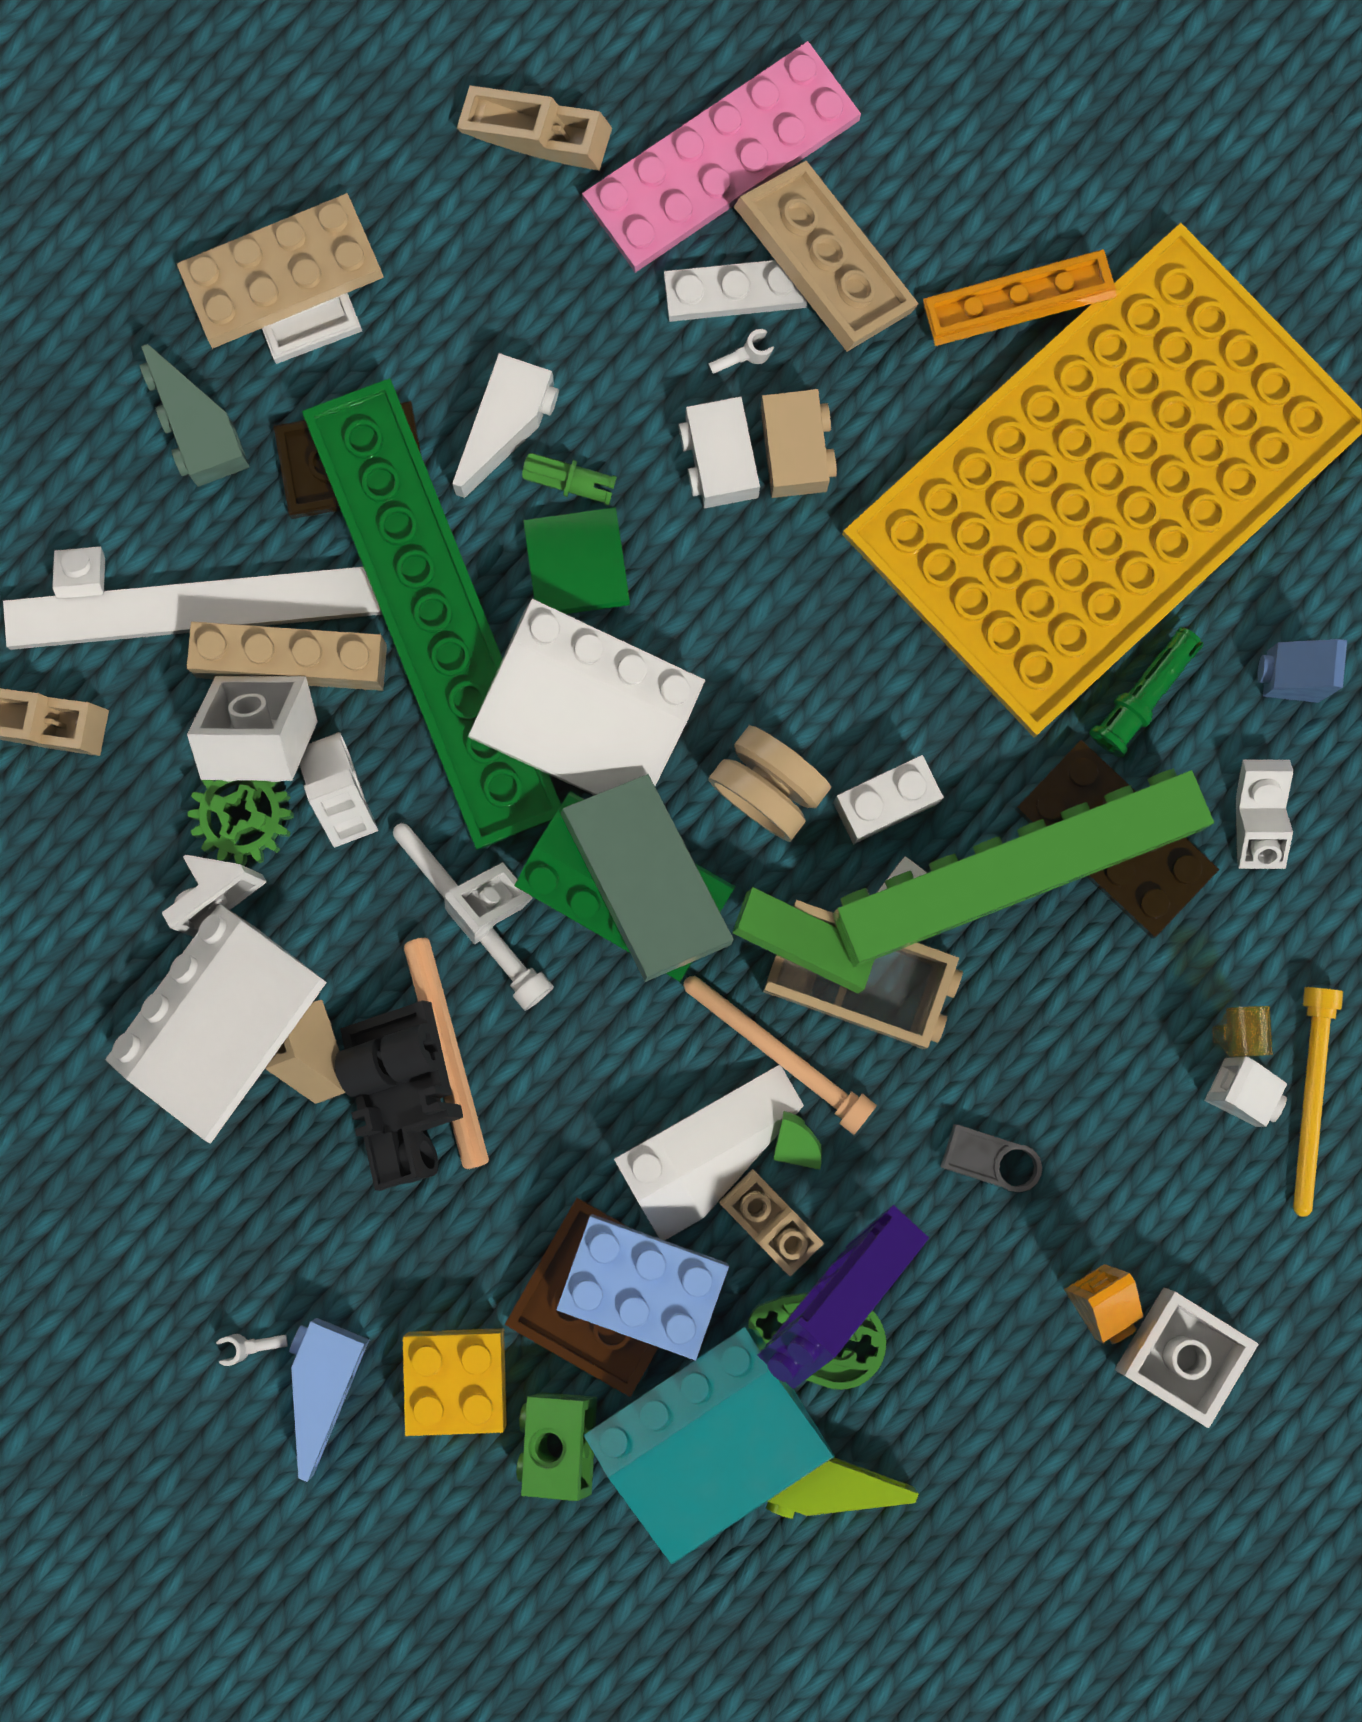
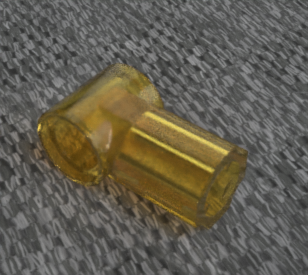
[1212,1006,1273,1057]

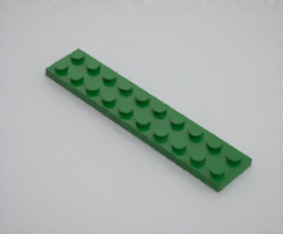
[302,378,561,850]

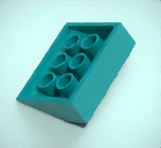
[584,1327,835,1564]

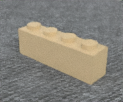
[187,621,387,691]

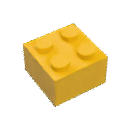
[403,1328,507,1436]

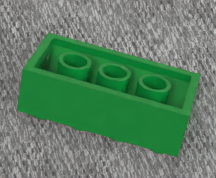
[514,792,736,982]

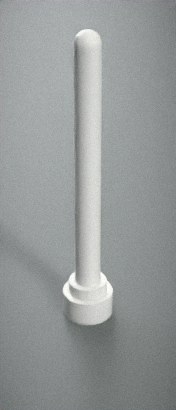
[393,823,554,1011]

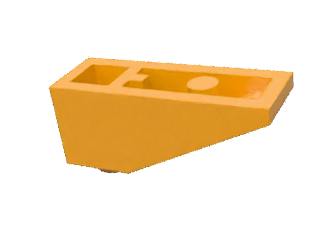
[1064,1264,1144,1344]

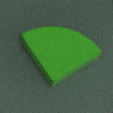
[773,1111,822,1170]

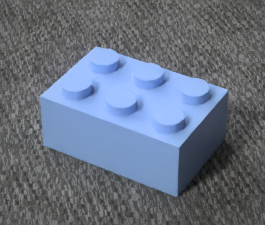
[556,1214,729,1361]

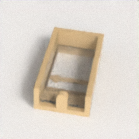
[763,900,963,1049]

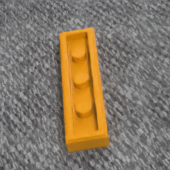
[923,249,1116,346]

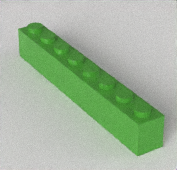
[832,768,1214,967]

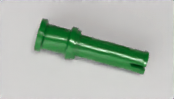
[1089,627,1204,758]

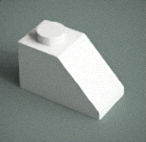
[1204,1056,1287,1127]

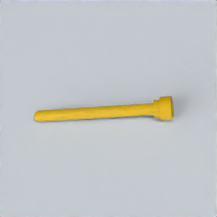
[1293,987,1343,1217]

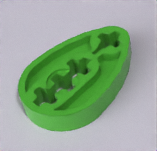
[748,1293,886,1390]

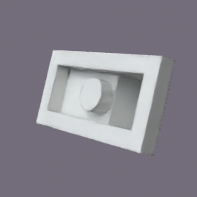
[162,855,267,937]
[444,862,532,944]

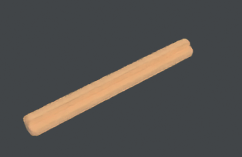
[404,938,489,1169]

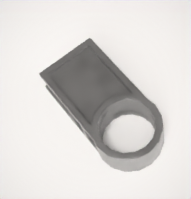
[941,1124,1042,1192]

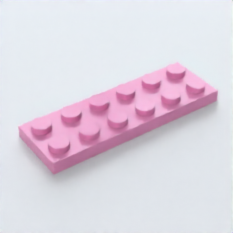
[582,41,861,273]

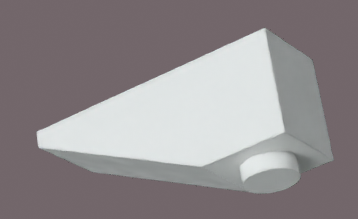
[452,353,559,498]

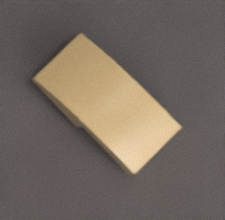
[719,1169,824,1276]

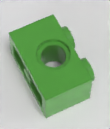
[516,1392,597,1501]

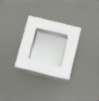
[52,546,105,599]

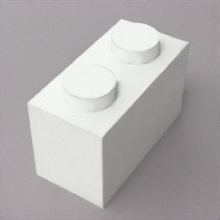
[679,397,760,509]
[833,755,944,845]

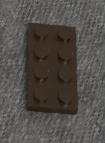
[1015,740,1220,939]

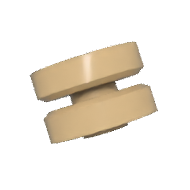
[708,725,831,842]

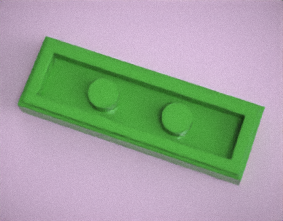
[732,887,874,994]

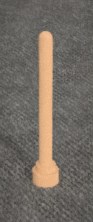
[683,976,877,1135]

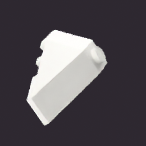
[614,1065,804,1240]

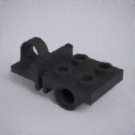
[335,1000,463,1191]

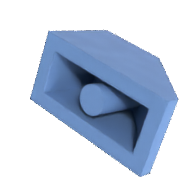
[1258,639,1347,703]

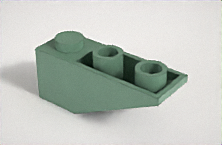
[140,344,250,487]

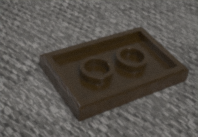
[274,401,422,519]

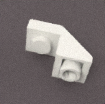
[1236,760,1293,869]

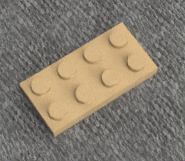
[734,161,919,352]
[176,193,384,349]

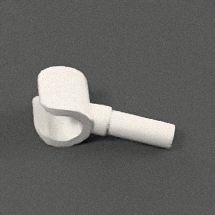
[708,329,774,374]
[216,1334,288,1366]

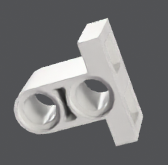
[299,732,378,848]

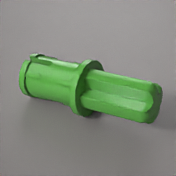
[522,453,617,506]

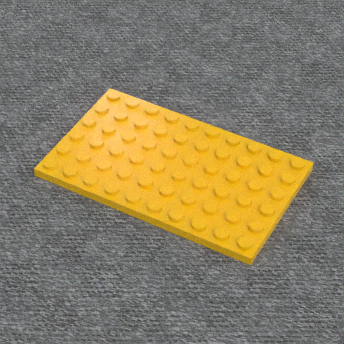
[842,223,1362,738]

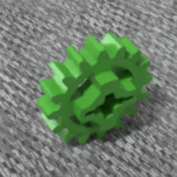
[188,780,294,866]

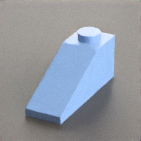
[289,1318,369,1482]

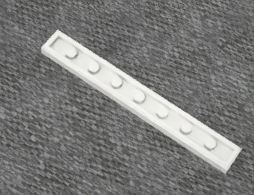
[3,567,382,650]

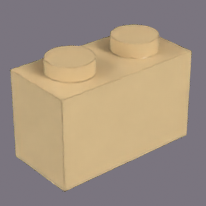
[761,389,837,498]

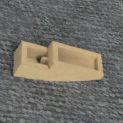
[457,85,612,171]
[0,688,109,756]

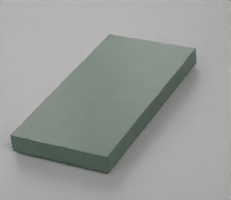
[561,774,734,982]

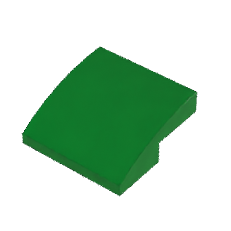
[523,507,630,614]

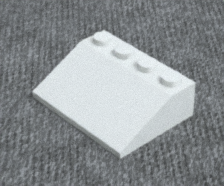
[468,599,705,795]
[105,903,327,1144]

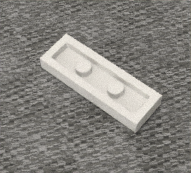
[664,260,807,322]

